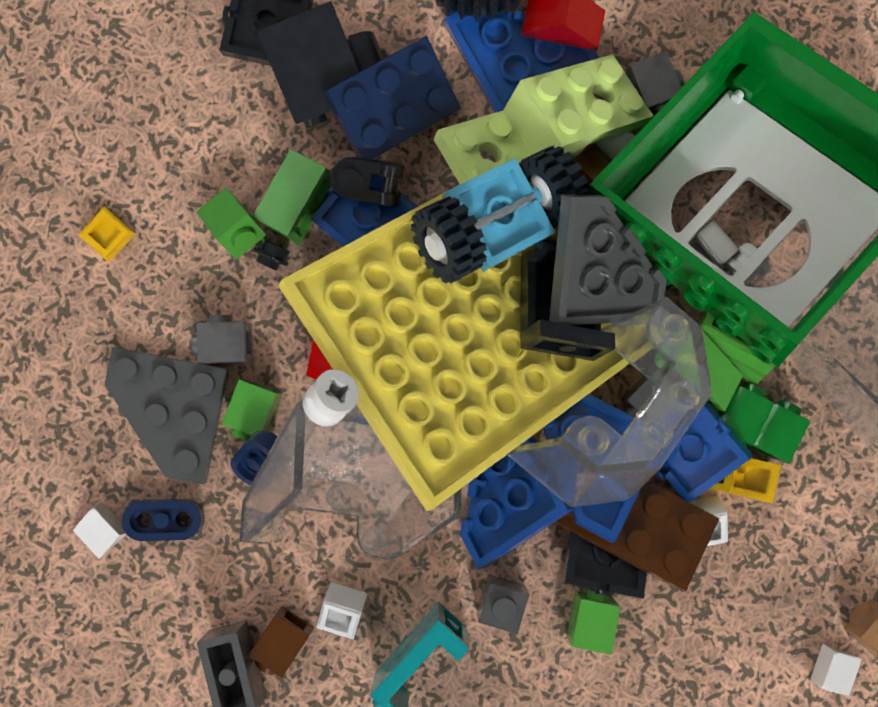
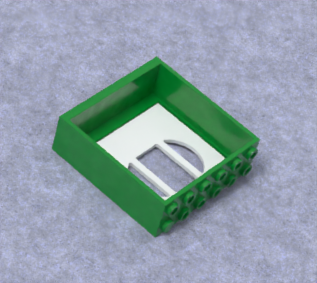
[589,12,878,367]

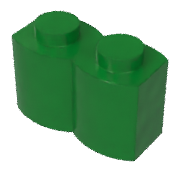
[717,382,811,464]

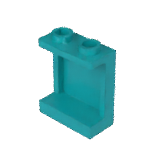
[370,602,470,707]

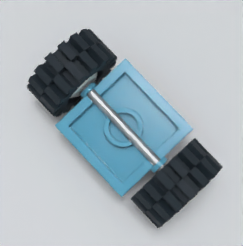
[411,146,589,283]

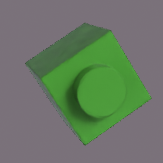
[196,187,266,260]
[222,379,282,441]
[567,589,621,655]

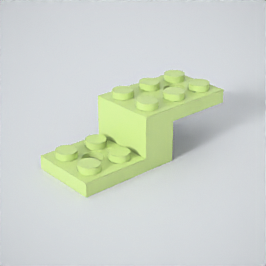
[433,54,653,185]

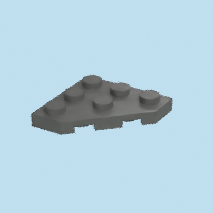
[549,195,667,325]
[105,347,230,484]

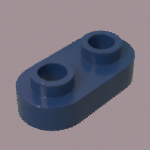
[230,431,286,487]
[122,499,205,541]

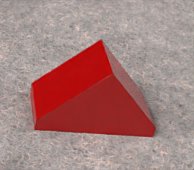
[521,0,605,51]

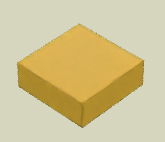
[78,206,136,262]

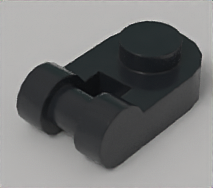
[330,157,404,206]

